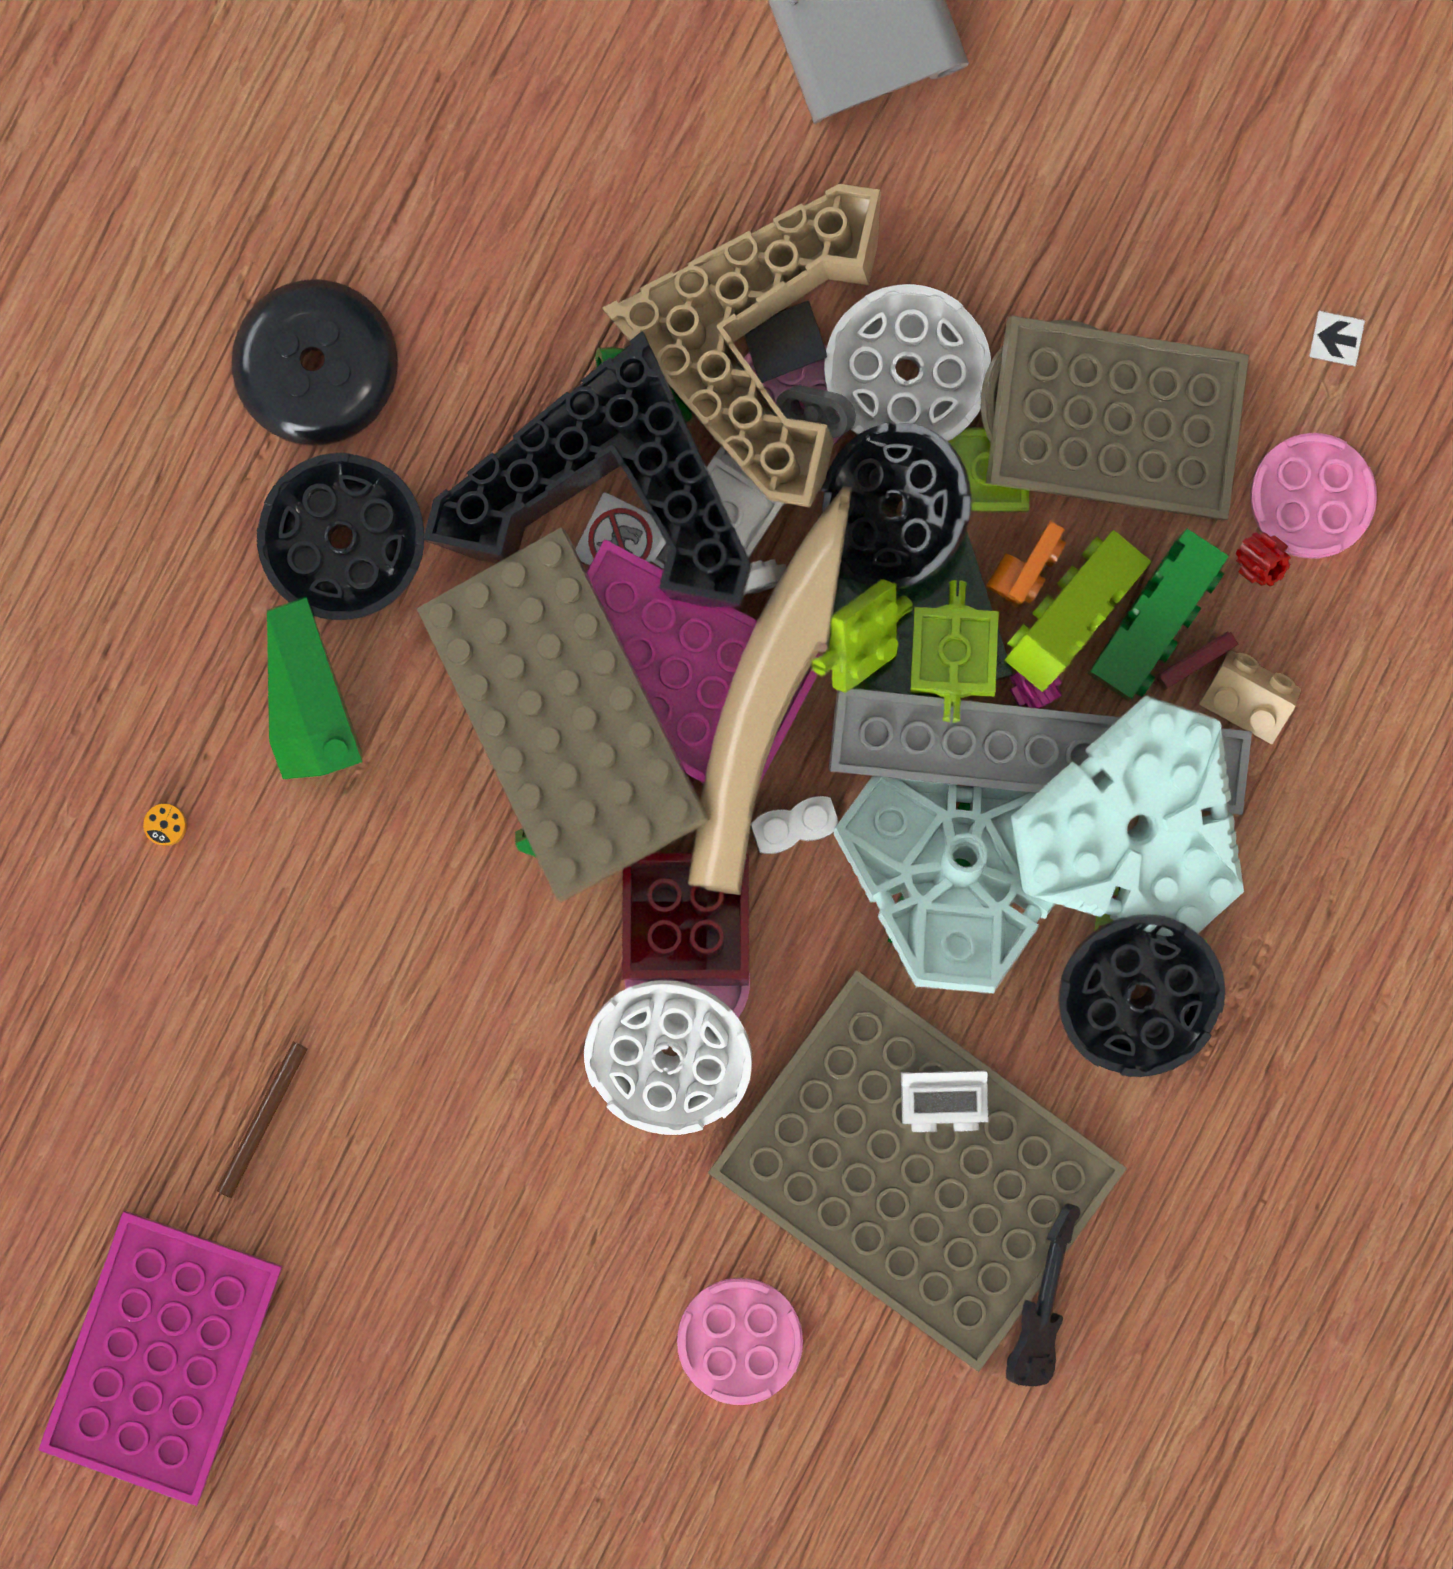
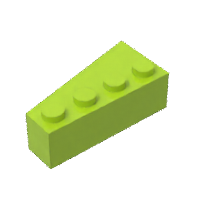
[1004,529,1152,692]

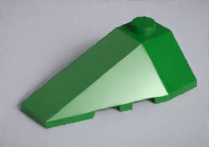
[267,596,363,779]

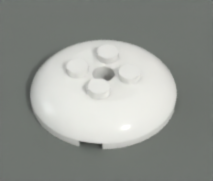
[824,284,991,447]
[584,980,752,1135]

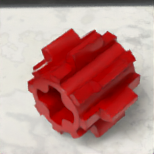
[1235,532,1291,586]

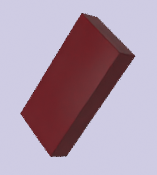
[1156,632,1238,691]

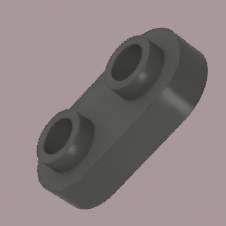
[776,385,856,438]

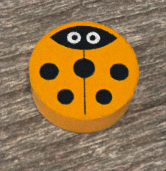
[143,804,187,846]

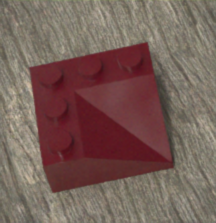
[622,853,749,986]

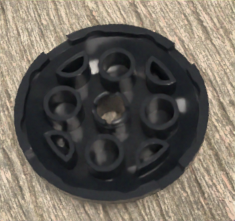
[231,279,398,446]
[818,423,972,589]
[257,453,424,621]
[1058,914,1225,1077]

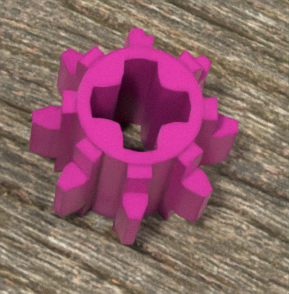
[1010,672,1062,709]

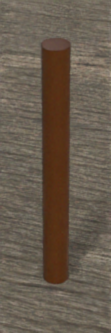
[217,1041,308,1198]

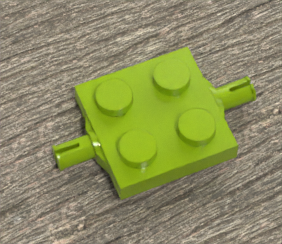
[811,579,913,693]
[911,580,999,723]

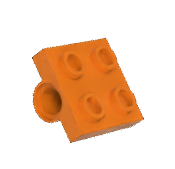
[986,521,1067,609]

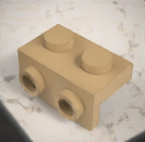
[1199,650,1301,744]

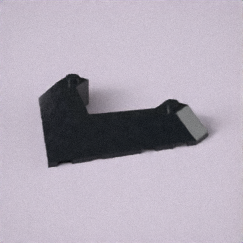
[423,331,752,608]

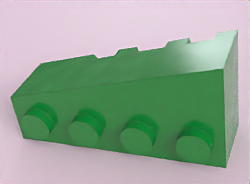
[1087,528,1229,701]

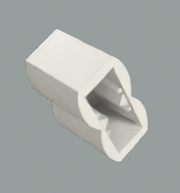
[751,796,839,854]

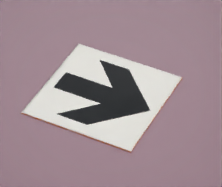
[1309,311,1365,366]

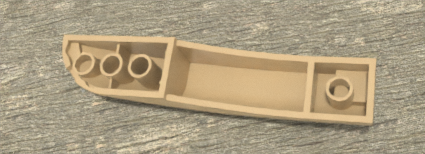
[688,486,852,895]

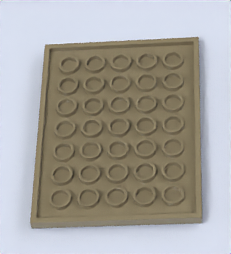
[708,970,1127,1372]

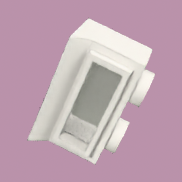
[901,1070,988,1132]

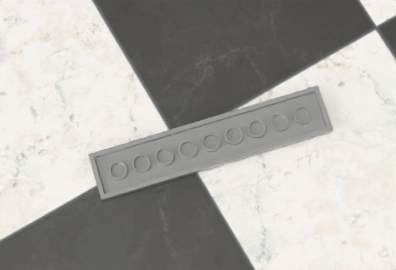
[828,688,1252,815]

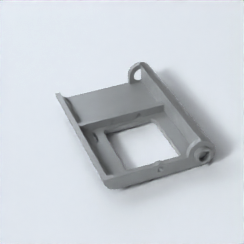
[768,0,969,124]

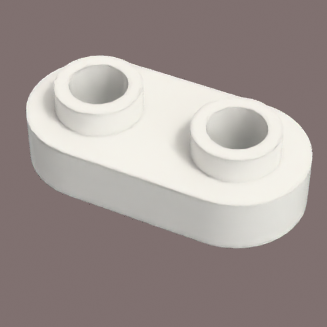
[744,559,786,595]

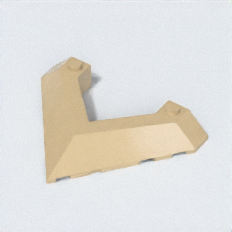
[602,184,881,507]

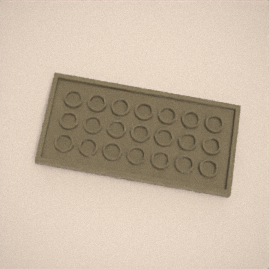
[417,528,709,902]

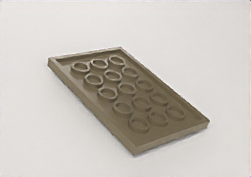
[986,316,1249,521]

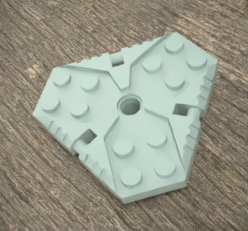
[1011,696,1244,936]
[833,776,1056,993]

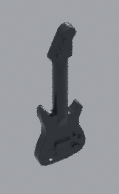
[1006,1203,1080,1387]

